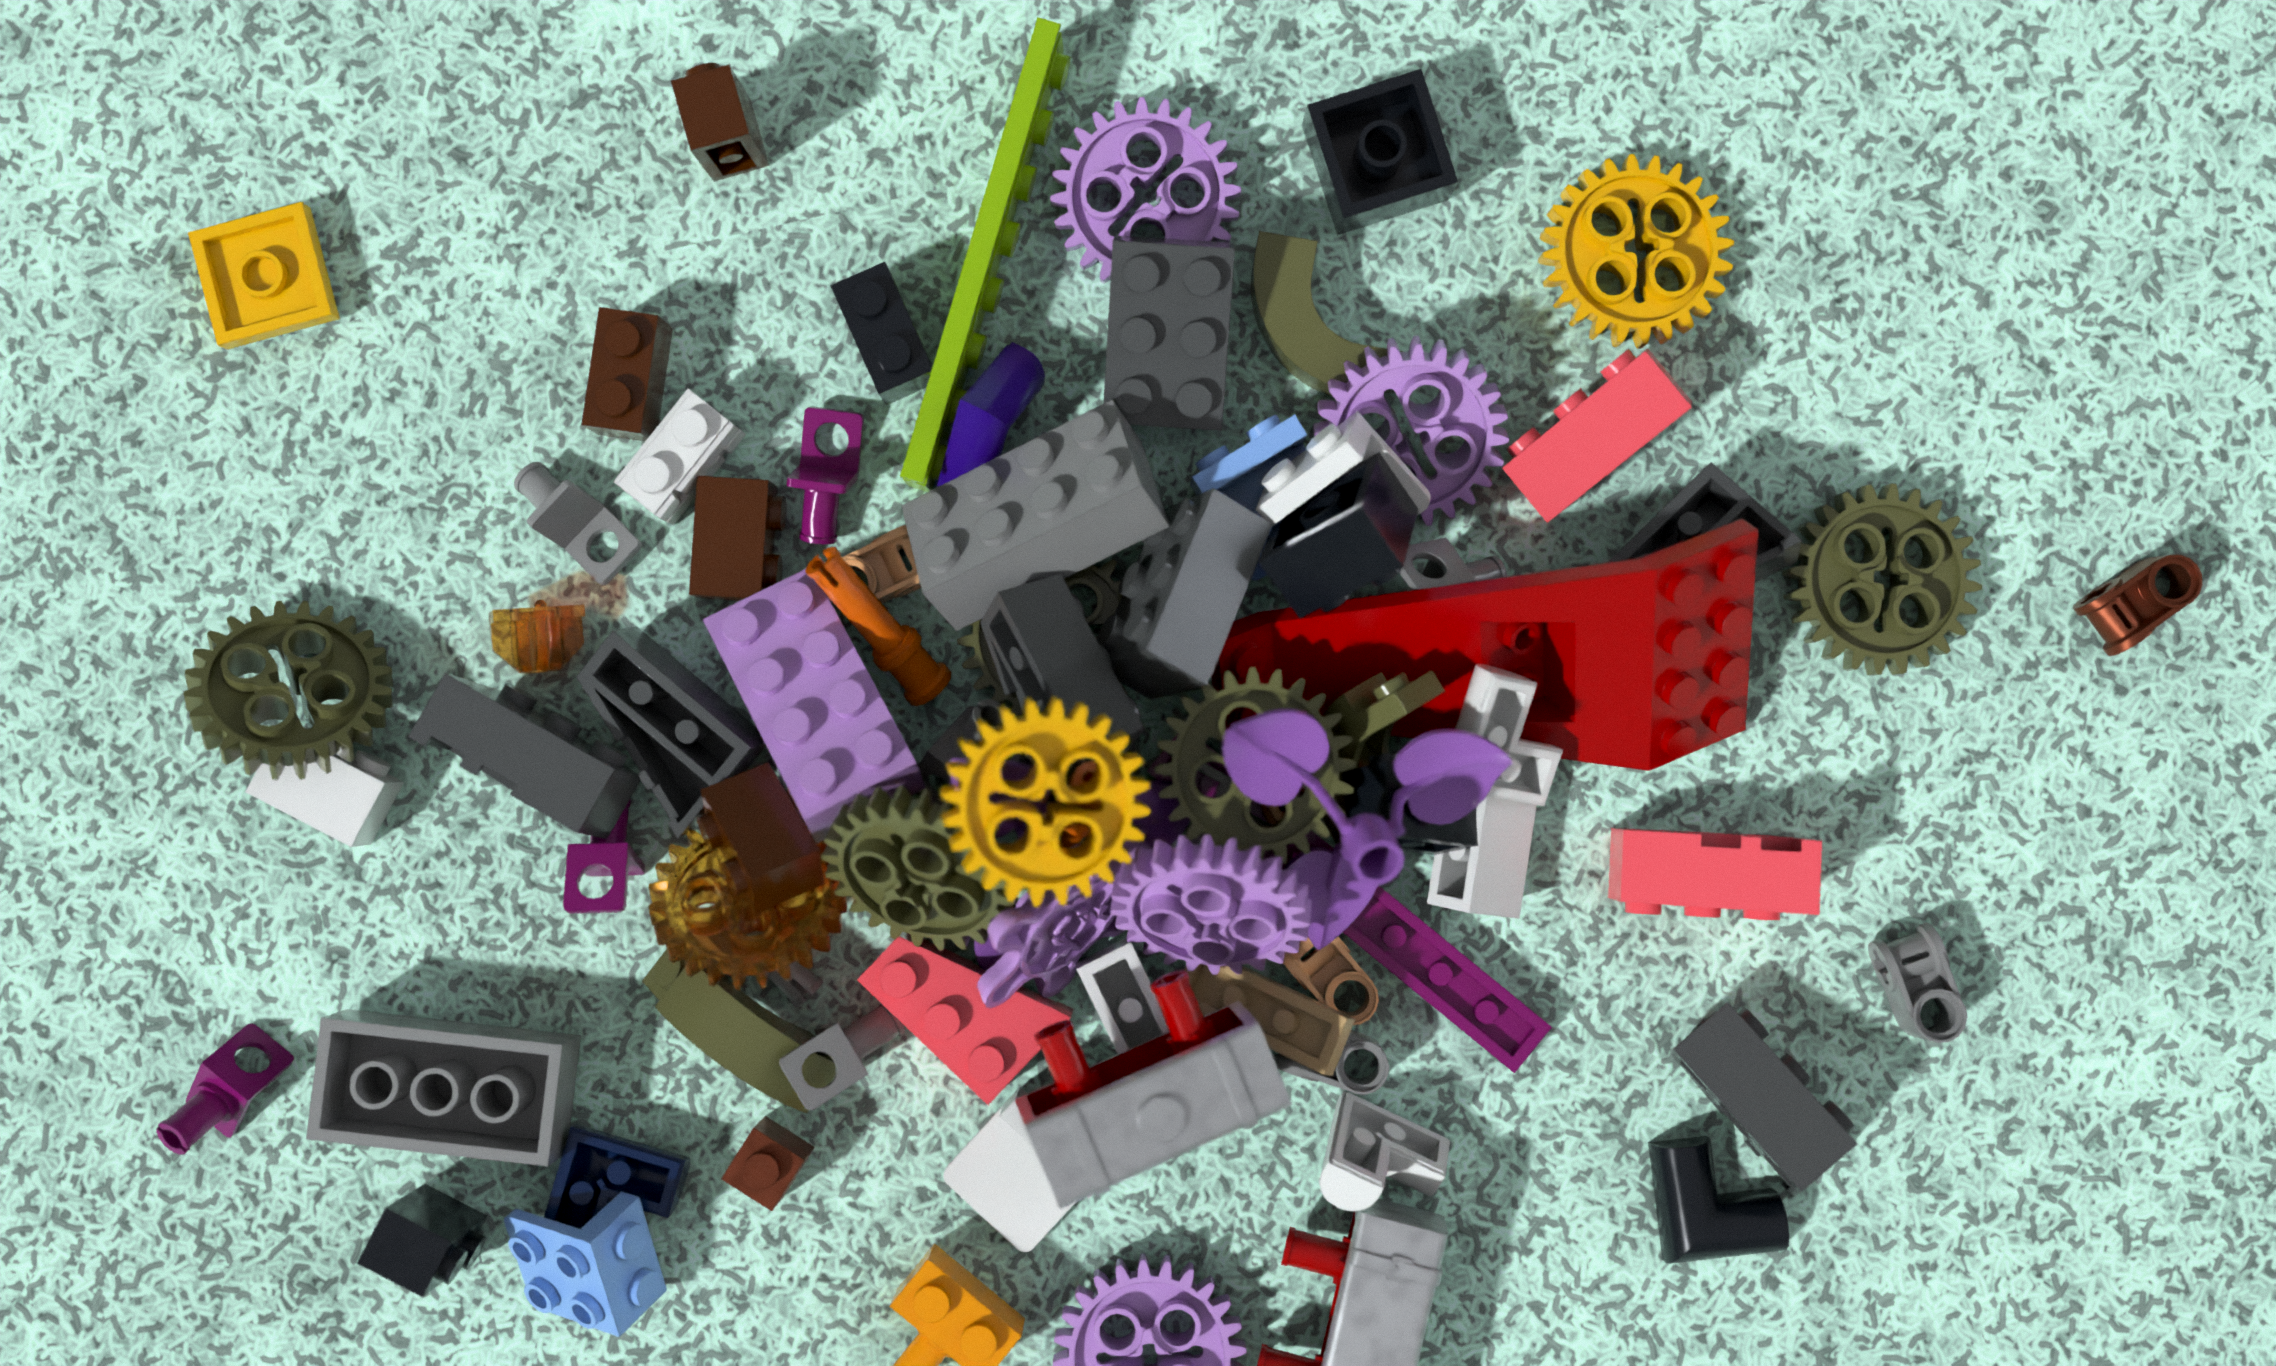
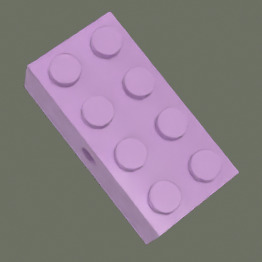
[702,569,926,843]

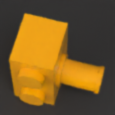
[890,1243,1025,1366]

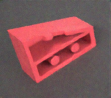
[1502,348,1692,523]
[1608,828,1822,920]
[857,932,1073,1105]

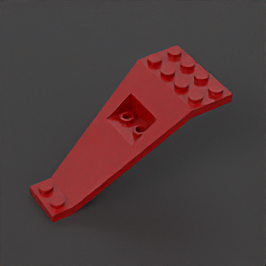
[1211,519,1758,771]

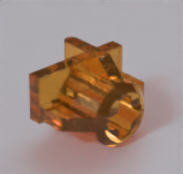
[488,600,585,674]

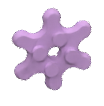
[977,840,1154,1008]

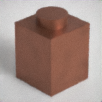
[721,1116,815,1211]

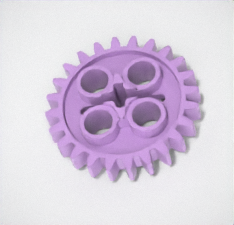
[1050,97,1241,284]
[1313,336,1509,526]
[1110,834,1312,975]
[1053,1253,1247,1366]

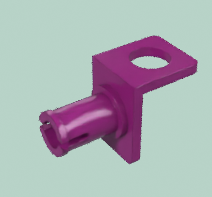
[787,406,864,544]
[563,799,645,914]
[156,1023,294,1155]

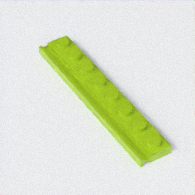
[900,17,1071,492]

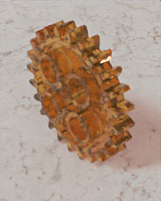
[648,825,848,990]

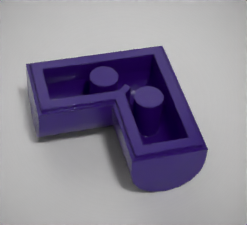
[937,342,1045,487]

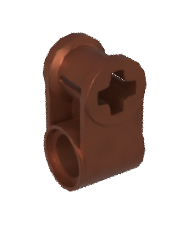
[2073,554,2203,656]

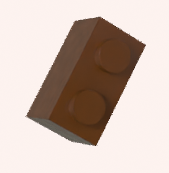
[671,63,769,182]
[581,307,673,441]
[689,476,787,601]
[697,762,824,914]

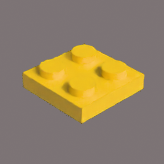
[188,202,340,350]

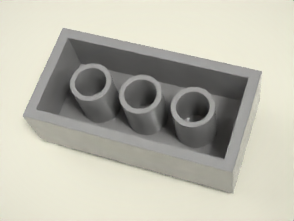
[901,399,1170,631]
[306,1009,581,1166]

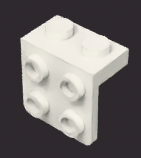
[1255,411,1431,526]
[943,1087,1092,1252]

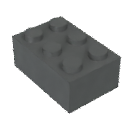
[1103,235,1235,431]
[1096,488,1273,700]

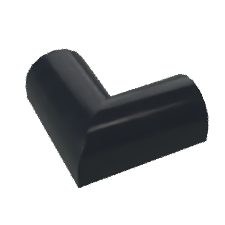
[1648,1136,1789,1264]

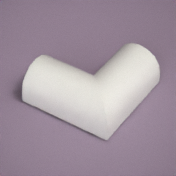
[1455,664,1563,806]
[1319,1090,1450,1211]

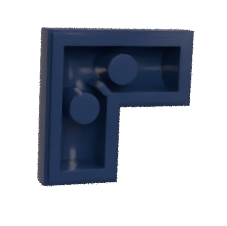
[544,1124,690,1229]

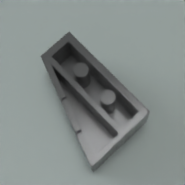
[1607,462,1802,583]
[980,574,1145,803]
[577,626,766,839]
[408,673,641,839]
[1672,1002,1858,1198]

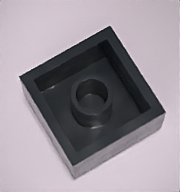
[1302,69,1458,235]
[1259,452,1418,619]

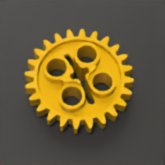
[1538,154,1734,349]
[940,696,1151,907]

